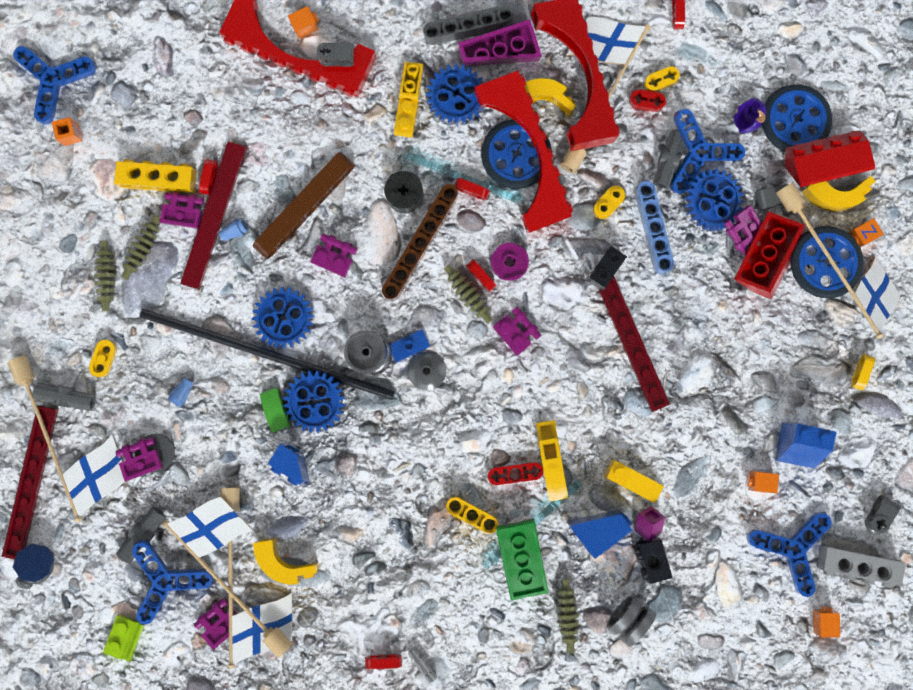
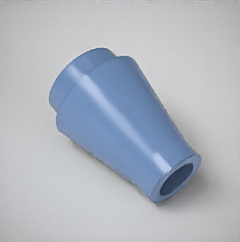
[219,218,249,241]
[167,378,193,408]

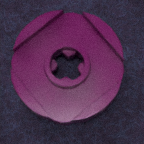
[491,243,529,281]

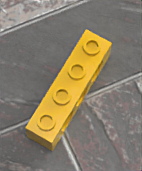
[114,159,197,194]

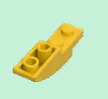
[394,62,423,138]
[536,420,569,502]

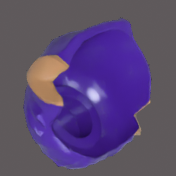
[734,98,766,134]

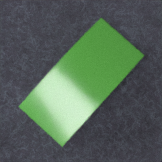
[260,388,290,433]

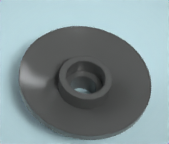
[408,352,446,390]

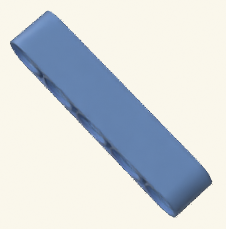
[635,181,674,274]

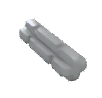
[408,646,437,683]

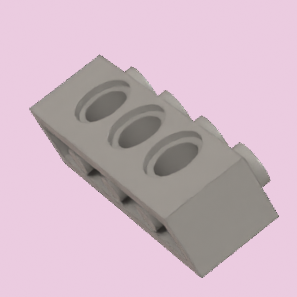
[817,545,906,588]

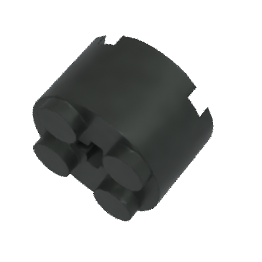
[384,171,424,214]

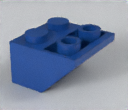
[268,443,309,486]

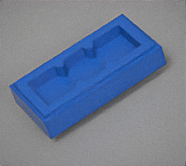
[391,330,430,363]

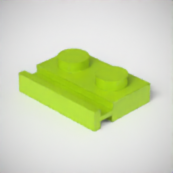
[103,614,145,663]

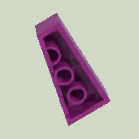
[457,19,542,66]

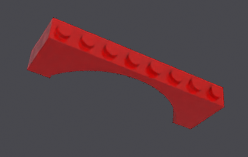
[219,0,377,97]
[530,0,620,151]
[474,70,573,234]

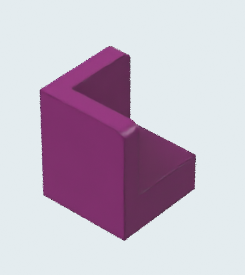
[634,506,666,542]

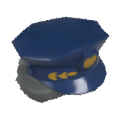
[13,543,54,589]

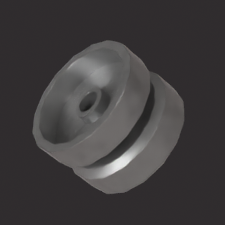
[344,330,392,373]
[606,594,656,647]

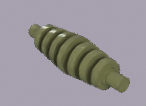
[121,215,160,280]
[94,241,116,312]
[444,264,493,324]
[557,578,579,653]

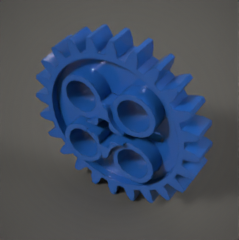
[426,63,483,126]
[683,169,744,231]
[252,287,315,349]
[283,370,346,433]

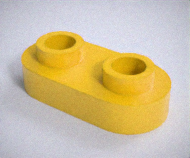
[593,186,625,220]
[89,340,117,377]

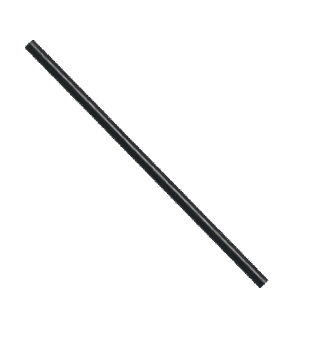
[140,308,395,400]

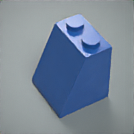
[775,423,837,469]
[567,510,633,559]

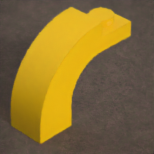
[524,78,576,117]
[801,176,876,212]
[253,538,319,585]

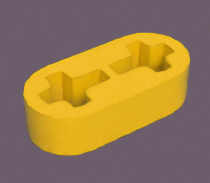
[644,66,680,92]
[851,353,875,391]

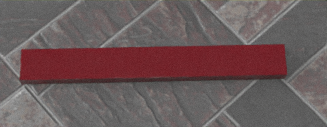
[180,141,247,290]
[591,271,670,412]
[1,405,59,559]

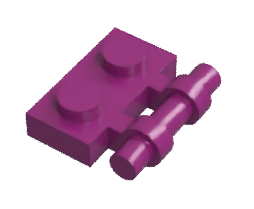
[160,191,204,229]
[724,205,762,255]
[310,233,358,278]
[493,306,542,356]
[115,437,164,482]
[194,598,237,650]

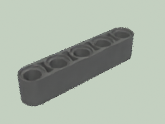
[424,5,514,45]

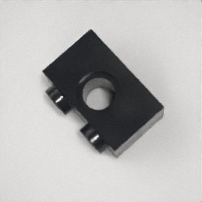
[586,246,627,291]
[634,537,673,584]

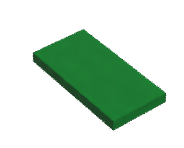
[495,518,549,601]

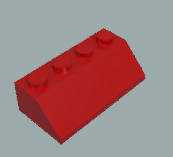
[784,130,875,187]
[734,211,805,300]

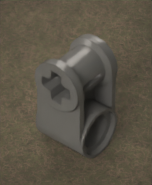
[317,42,354,67]
[755,184,789,211]
[865,495,901,533]

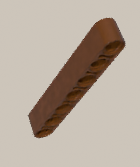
[252,151,355,260]
[382,184,458,301]

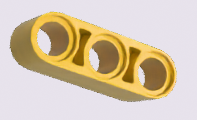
[446,496,498,534]

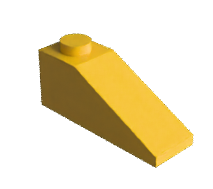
[603,460,664,504]

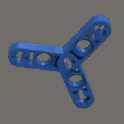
[13,46,97,125]
[670,109,745,194]
[747,512,832,597]
[132,540,213,625]

